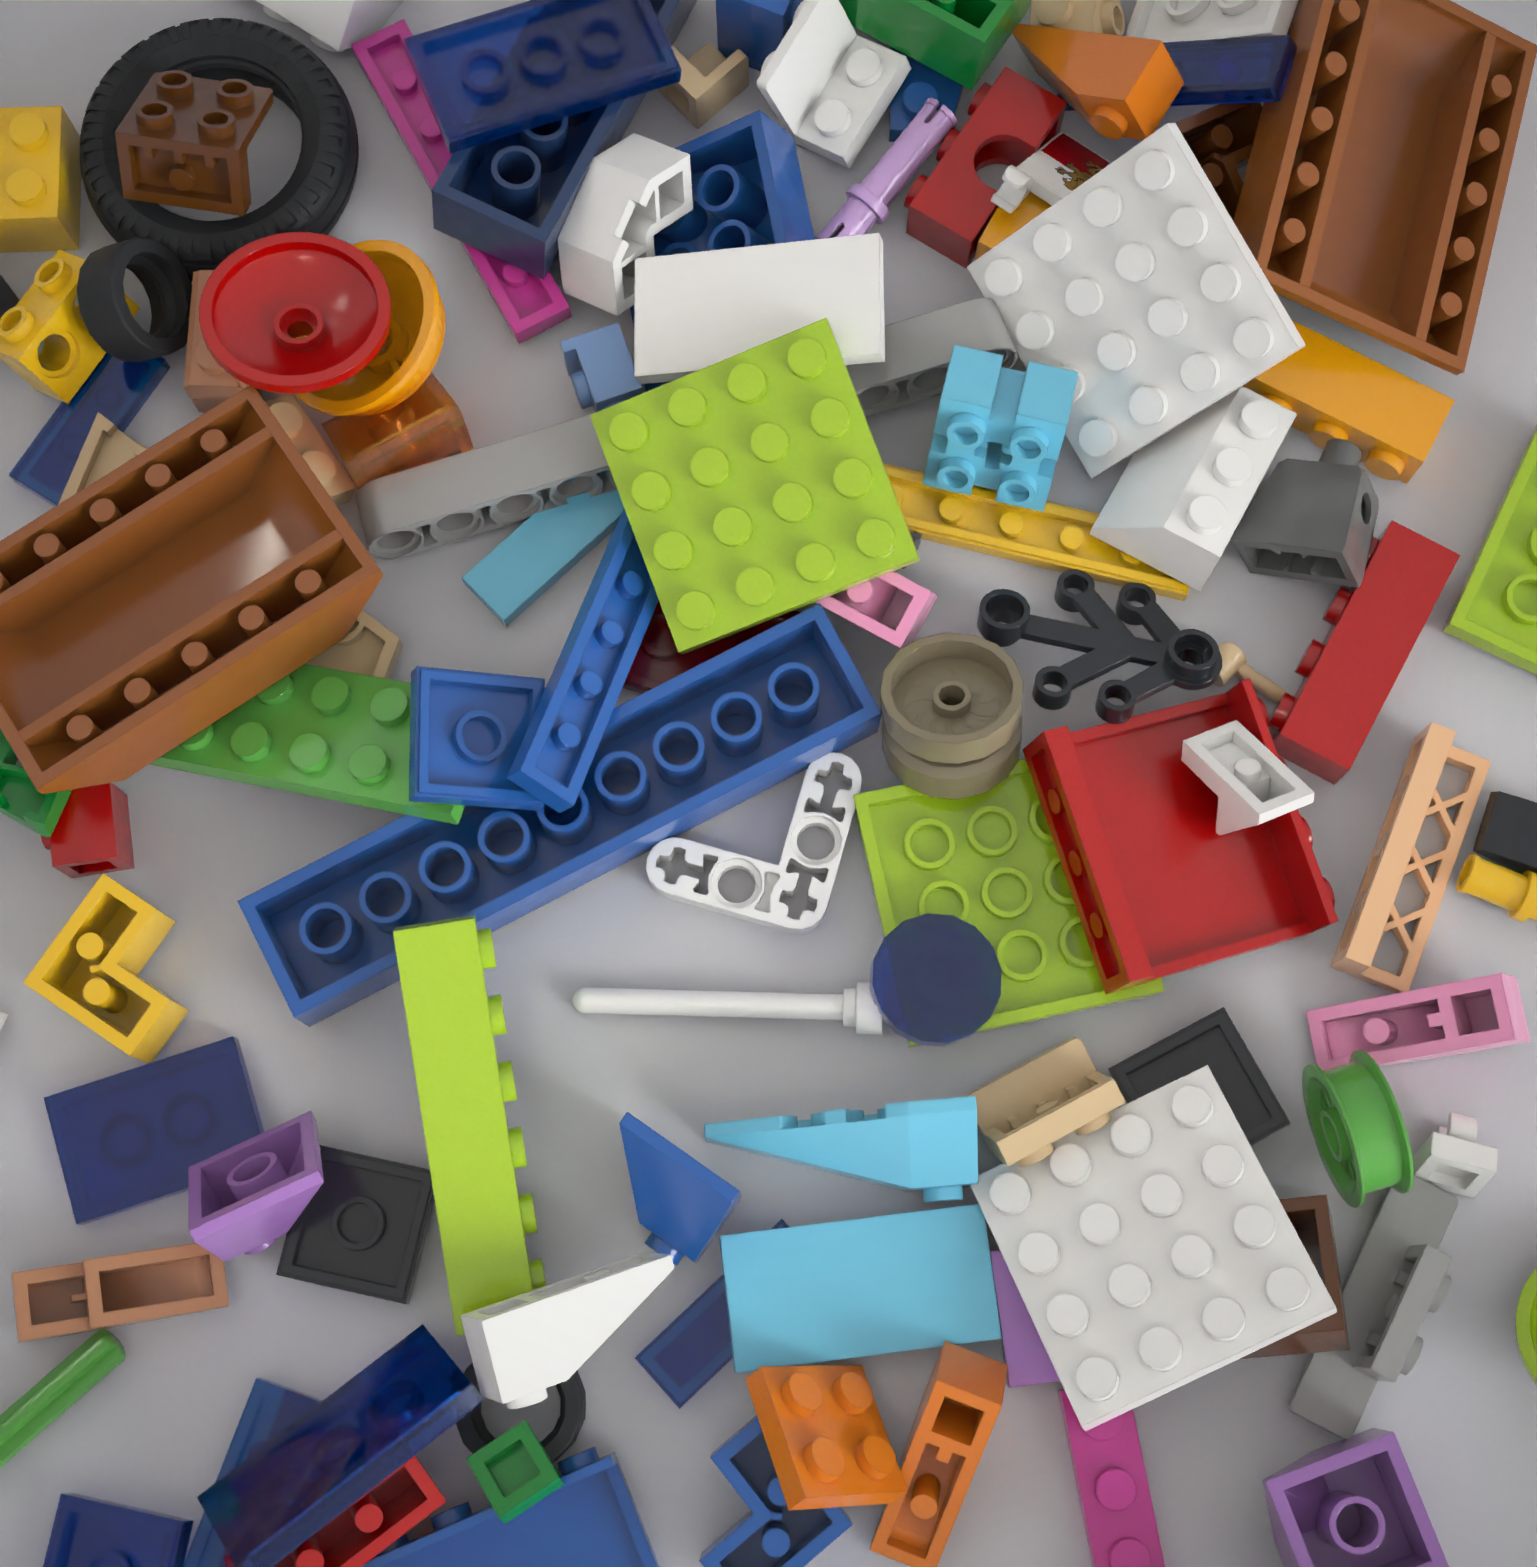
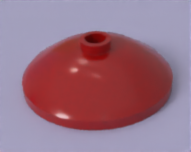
[199,232,392,393]

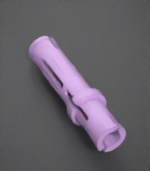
[815,97,958,239]

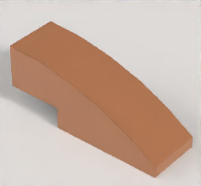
[11,1243,229,1344]

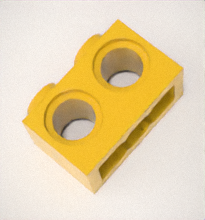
[0,250,140,404]

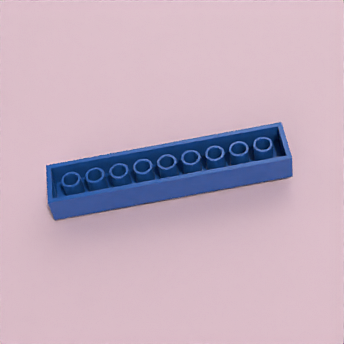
[237,603,881,1027]

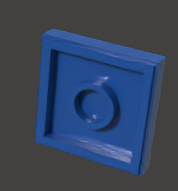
[409,666,545,811]

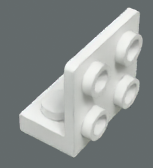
[757,0,912,169]

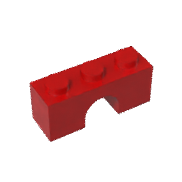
[904,66,1067,269]

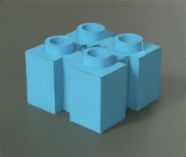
[922,344,1078,512]

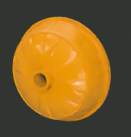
[294,240,445,416]

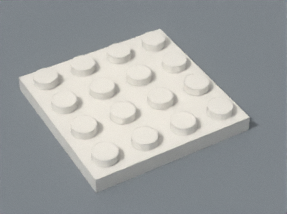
[967,123,1306,479]
[970,1065,1337,1431]

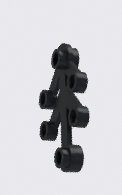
[977,569,1222,724]

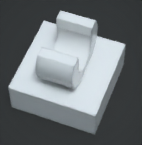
[1412,1112,1499,1198]

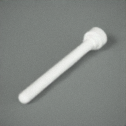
[572,982,883,1035]

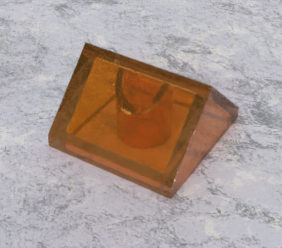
[321,372,474,490]

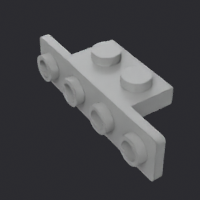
[1288,1175,1458,1440]

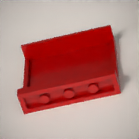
[1022,679,1338,995]

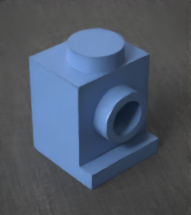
[560,322,643,413]

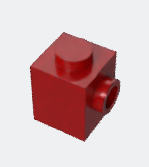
[41,783,135,878]

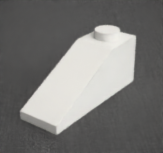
[460,1251,674,1409]

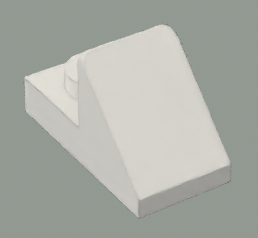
[1181,720,1315,835]

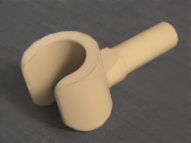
[1213,642,1287,703]

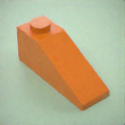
[1012,23,1185,140]
[869,1340,1008,1567]

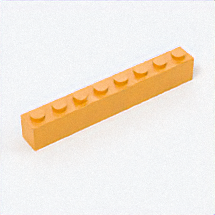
[975,192,1455,484]

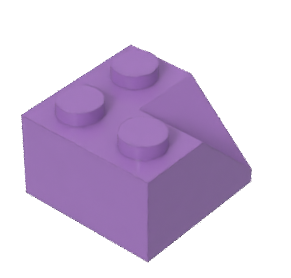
[1263,1428,1449,1567]

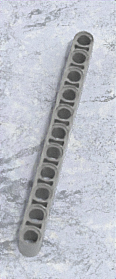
[356,297,1018,559]

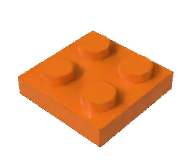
[745,1365,908,1511]

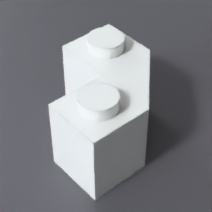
[557,133,693,316]

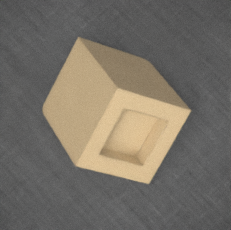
[655,43,749,130]

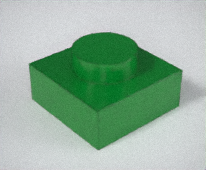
[466,1420,564,1524]

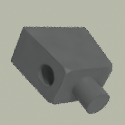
[1231,439,1379,588]

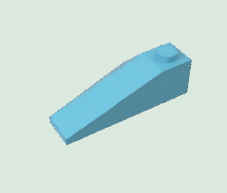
[704,1096,978,1203]

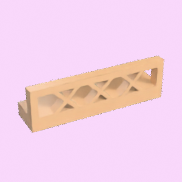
[1330,722,1491,993]

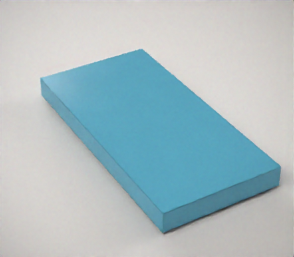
[719,1204,1002,1373]

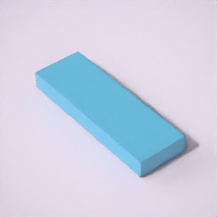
[462,471,624,627]

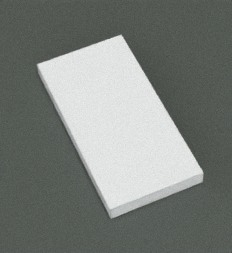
[634,233,885,384]

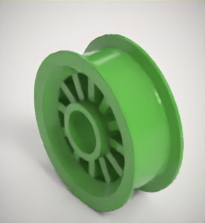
[1302,1050,1414,1208]

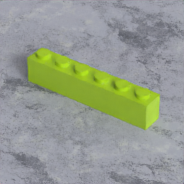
[393,915,546,1336]

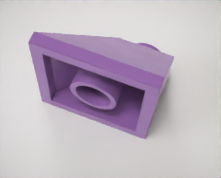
[188,1110,324,1262]

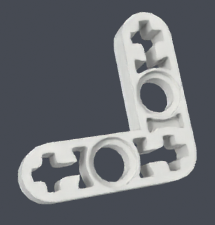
[646,752,862,934]

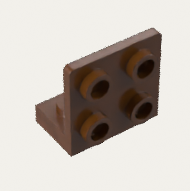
[115,70,274,216]

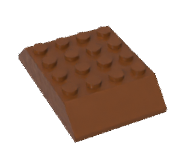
[1233,0,1537,376]
[0,385,383,794]

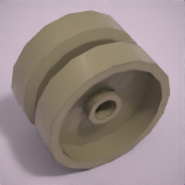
[880,632,1024,799]

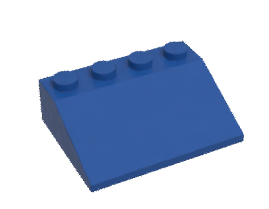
[630,110,815,392]

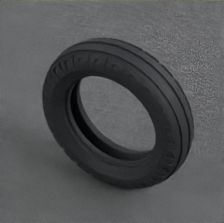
[79,18,359,282]

